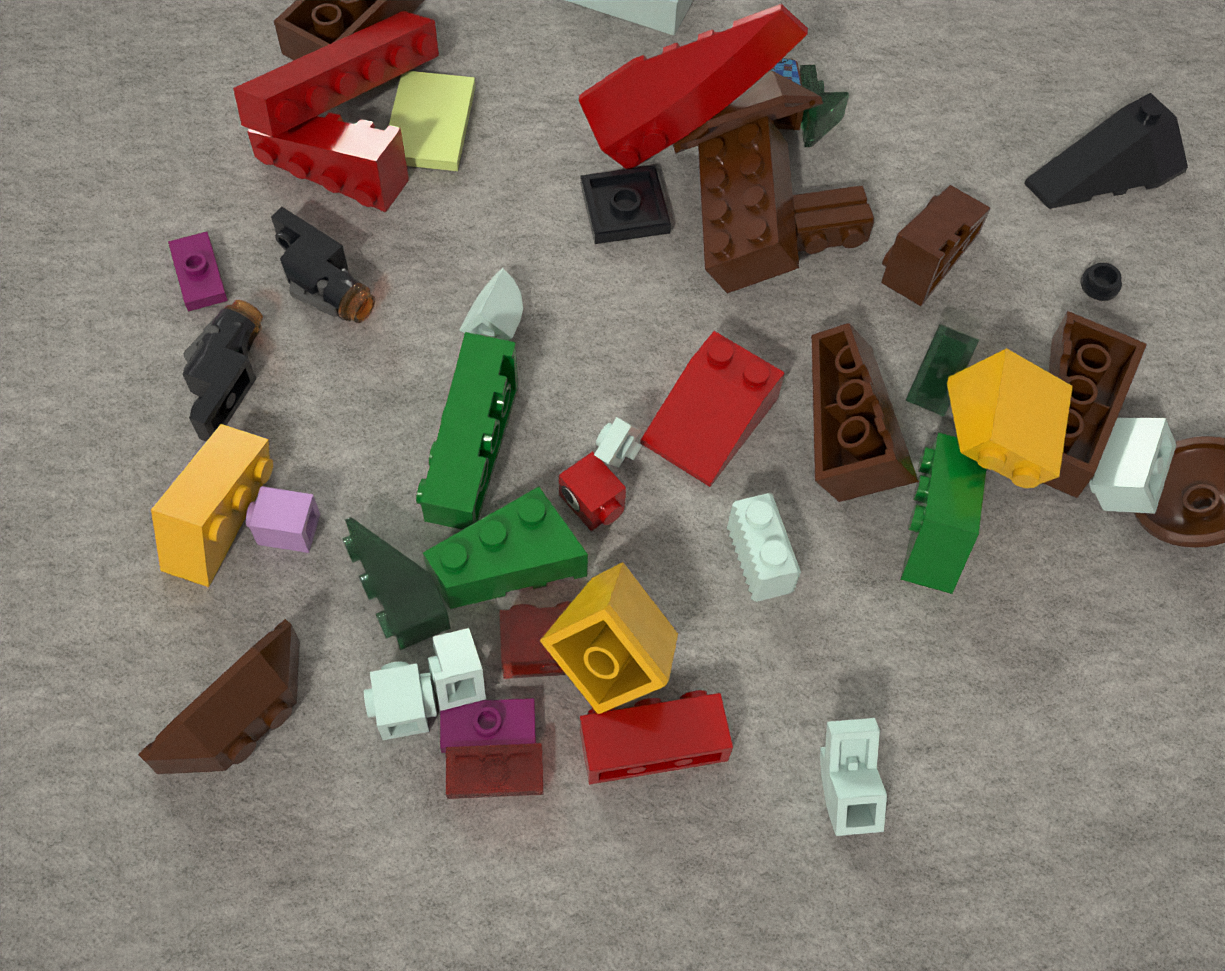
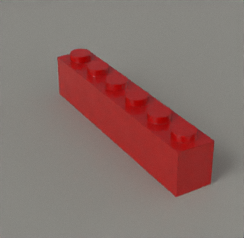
[233,11,439,137]

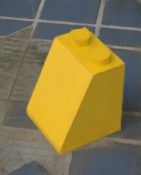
[947,348,1073,489]
[540,562,678,714]

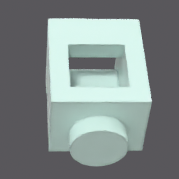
[427,628,486,711]

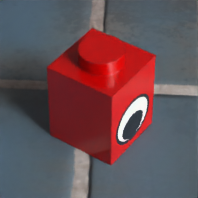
[559,451,626,531]

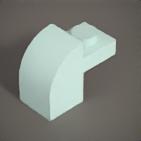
[820,718,887,836]

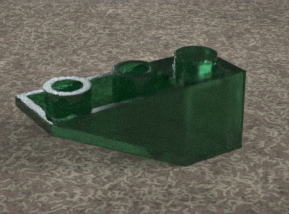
[342,517,451,650]

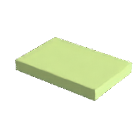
[389,71,476,171]

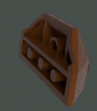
[673,70,823,154]
[138,619,300,774]

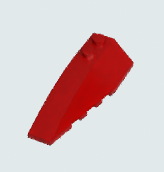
[578,3,808,169]

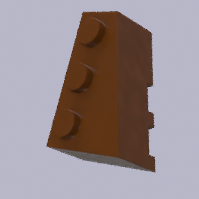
[881,185,991,307]

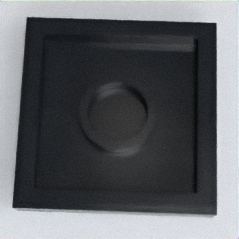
[580,165,671,244]

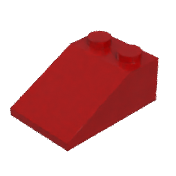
[640,331,785,487]

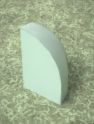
[460,268,523,340]

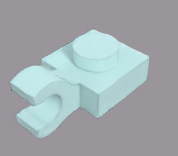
[594,417,642,468]

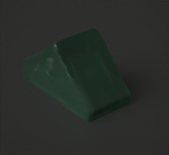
[799,65,849,147]

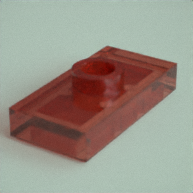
[446,743,544,799]

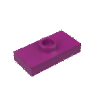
[168,231,228,312]
[440,698,536,753]

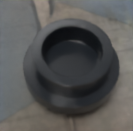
[1081,262,1122,301]

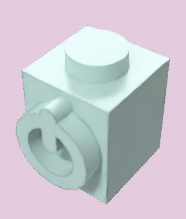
[364,661,437,740]

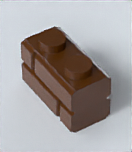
[793,185,874,254]

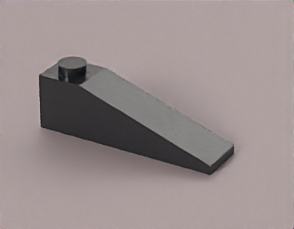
[1024,93,1188,209]

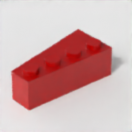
[247,112,409,212]

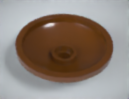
[1133,436,1225,548]

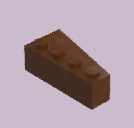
[1043,311,1147,498]
[811,323,919,502]

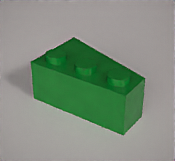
[900,432,986,594]
[423,487,588,609]

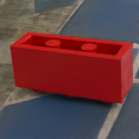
[580,690,733,785]

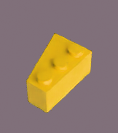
[151,424,273,587]

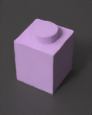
[246,486,320,553]

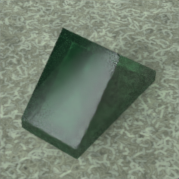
[906,323,980,416]

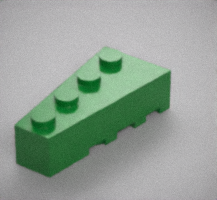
[416,332,519,530]

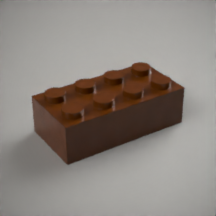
[274,0,425,60]
[698,116,799,293]

